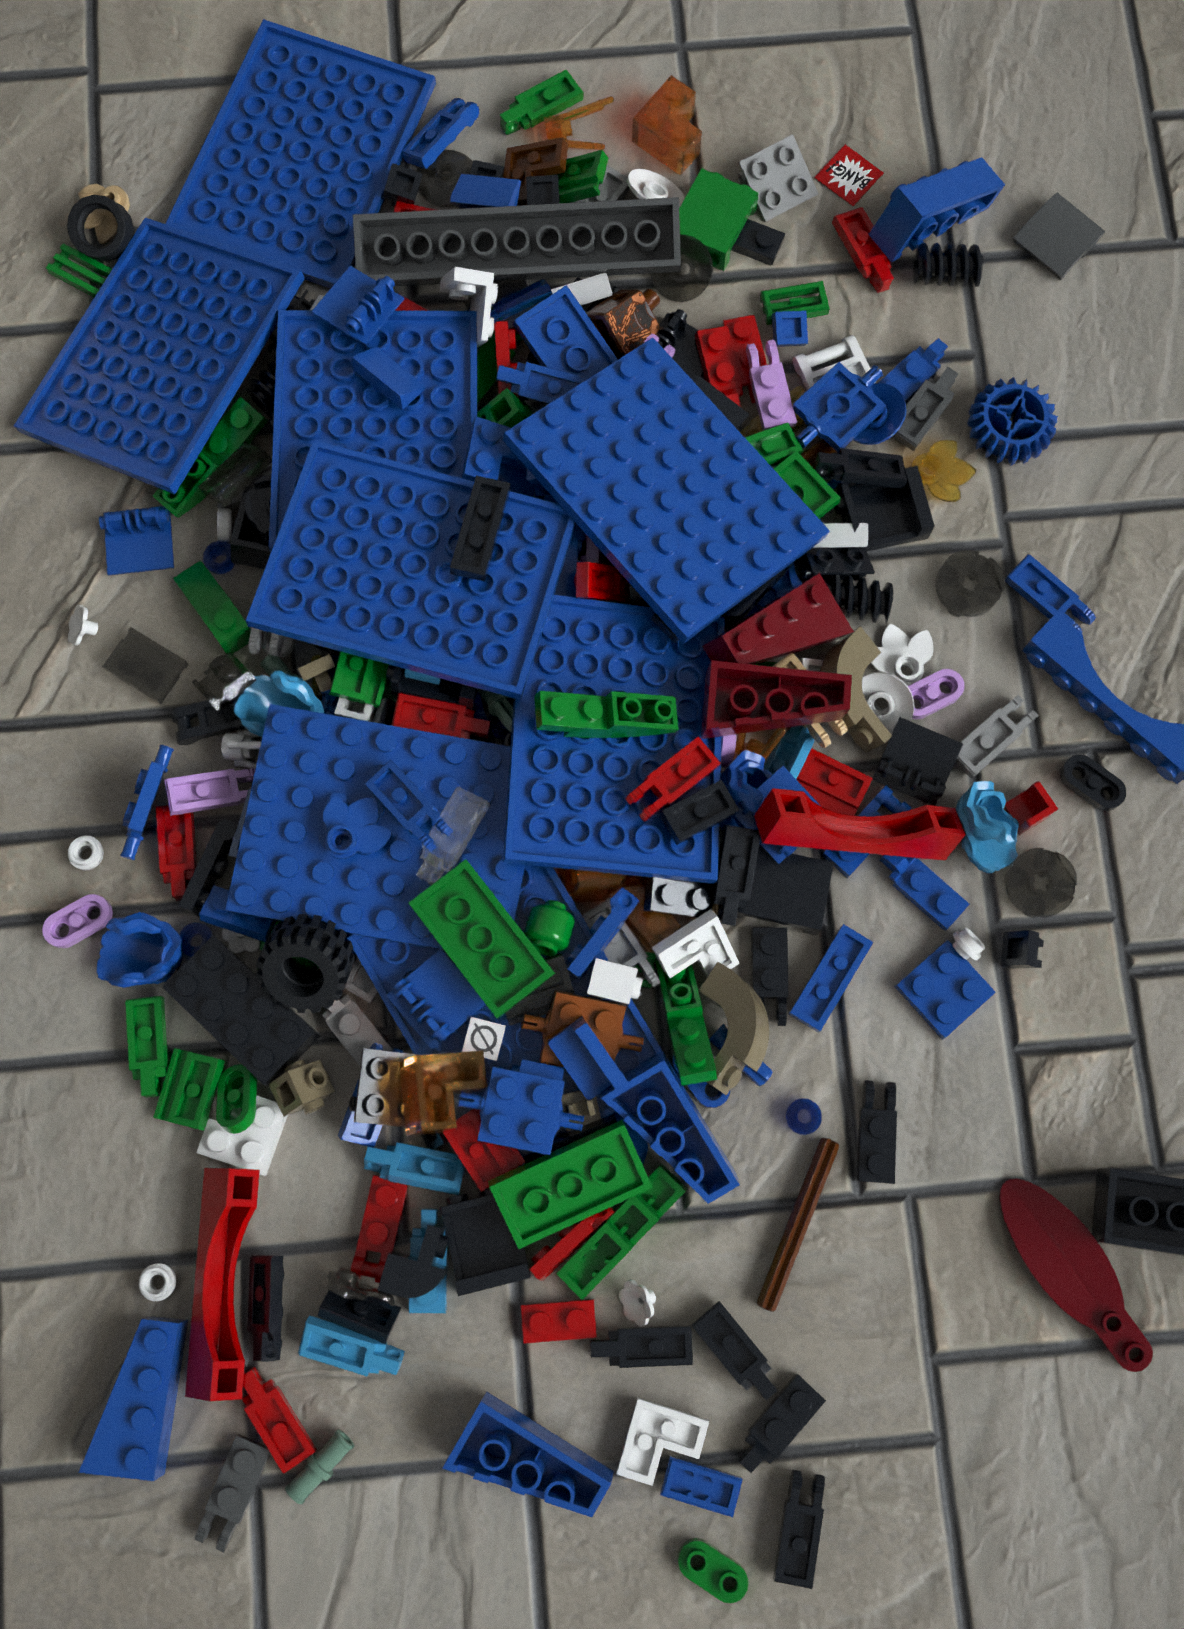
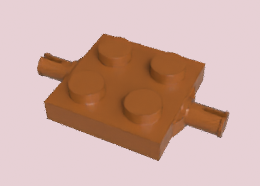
[521,990,644,1067]

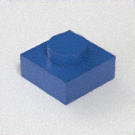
[772,311,808,347]

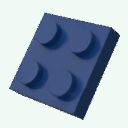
[895,940,996,1040]

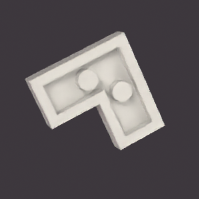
[652,909,739,978]
[196,1095,288,1176]
[616,1397,709,1486]

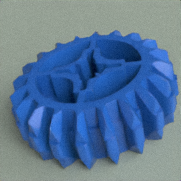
[967,377,1058,466]

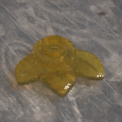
[911,440,976,502]

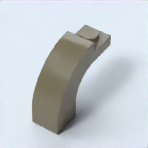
[820,626,892,753]
[699,962,769,1095]

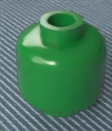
[524,900,575,956]

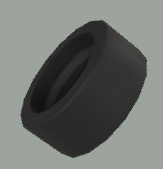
[67,195,134,261]

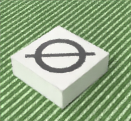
[462,1017,506,1061]

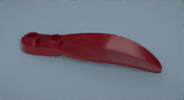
[999,1178,1153,1372]

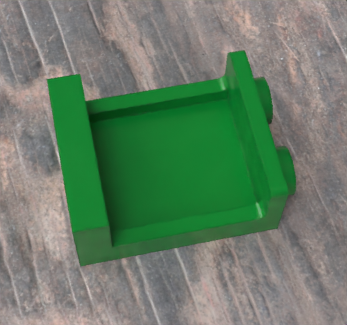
[679,168,759,271]

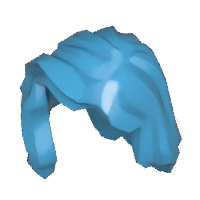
[233,670,325,737]
[955,781,1019,873]

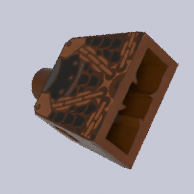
[586,288,660,359]

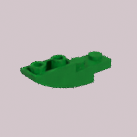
[153,397,269,518]
[534,691,679,738]
[655,961,717,1086]

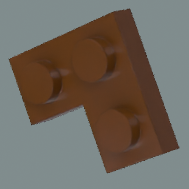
[503,137,568,206]

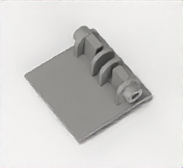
[738,134,819,222]

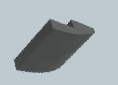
[1013,192,1105,280]

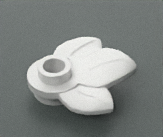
[871,624,934,686]

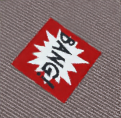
[814,144,884,206]

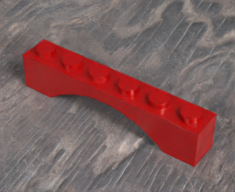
[754,788,966,861]
[185,1168,260,1401]

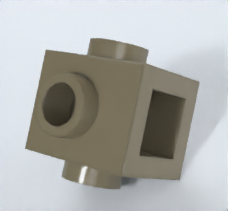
[269,1060,335,1117]

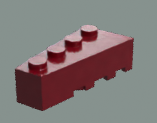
[702,573,854,665]
[701,660,852,739]

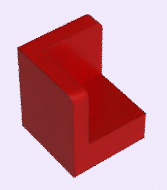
[1003,781,1058,835]

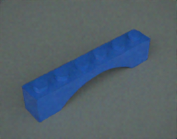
[1022,612,1184,784]

